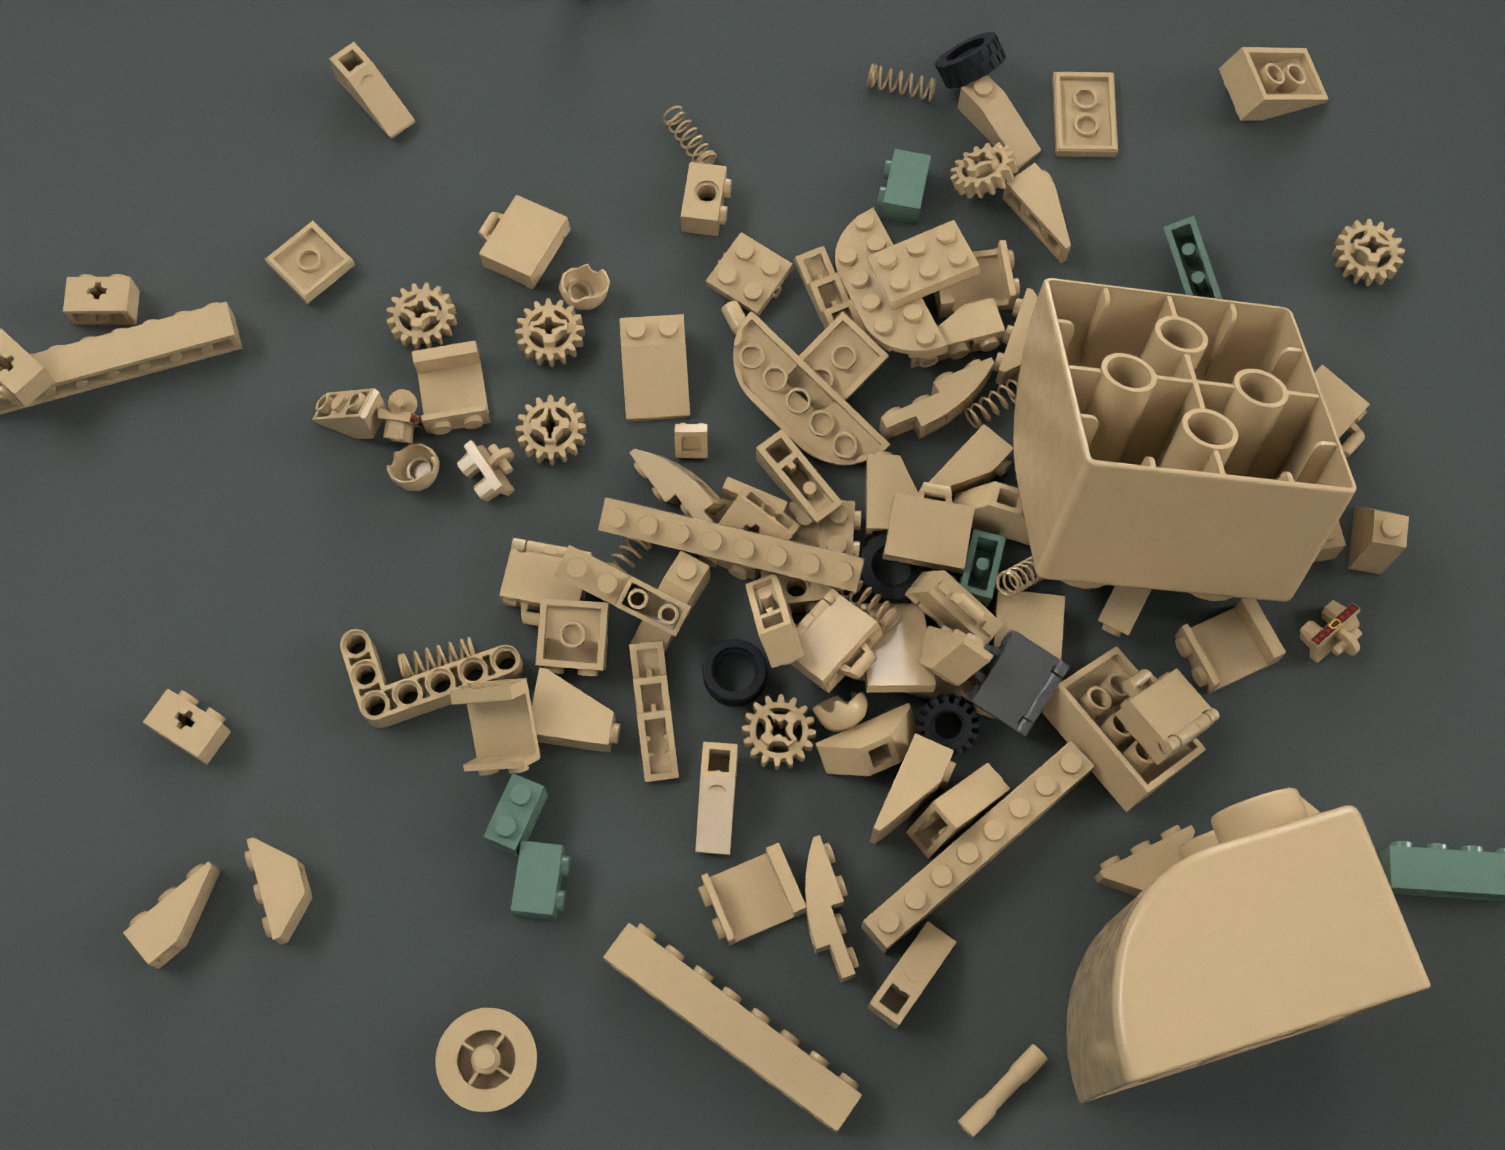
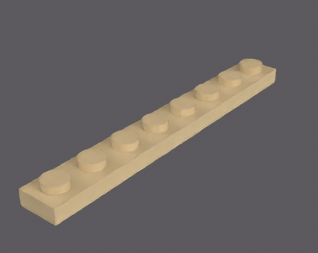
[598,497,865,592]

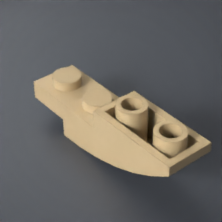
[879,357,994,440]
[629,449,726,523]
[554,545,691,637]
[805,835,859,983]

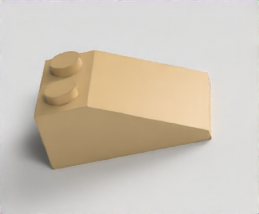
[1219,47,1329,121]
[620,314,691,422]
[869,733,956,844]

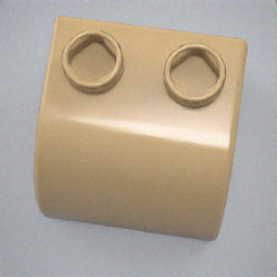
[1013,278,1357,602]
[1066,788,1431,1103]

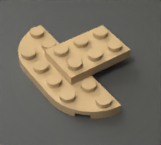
[835,207,981,358]
[733,311,891,466]

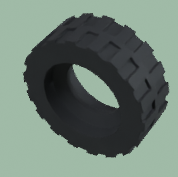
[935,32,1006,89]
[860,533,931,604]

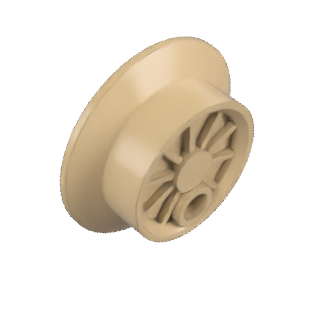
[435,1008,537,1112]

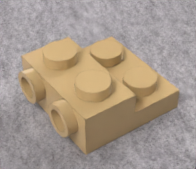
[788,500,861,557]
[535,598,610,676]

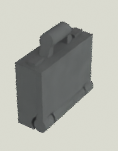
[966,630,1070,736]

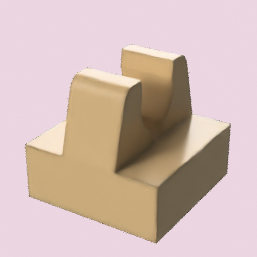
[675,423,708,458]

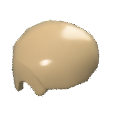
[559,264,610,310]
[387,443,440,491]
[812,691,868,732]

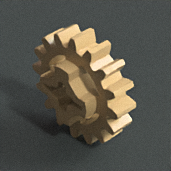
[950,142,1019,198]
[1332,219,1405,286]
[386,282,457,351]
[515,298,585,367]
[515,395,587,465]
[742,694,816,770]

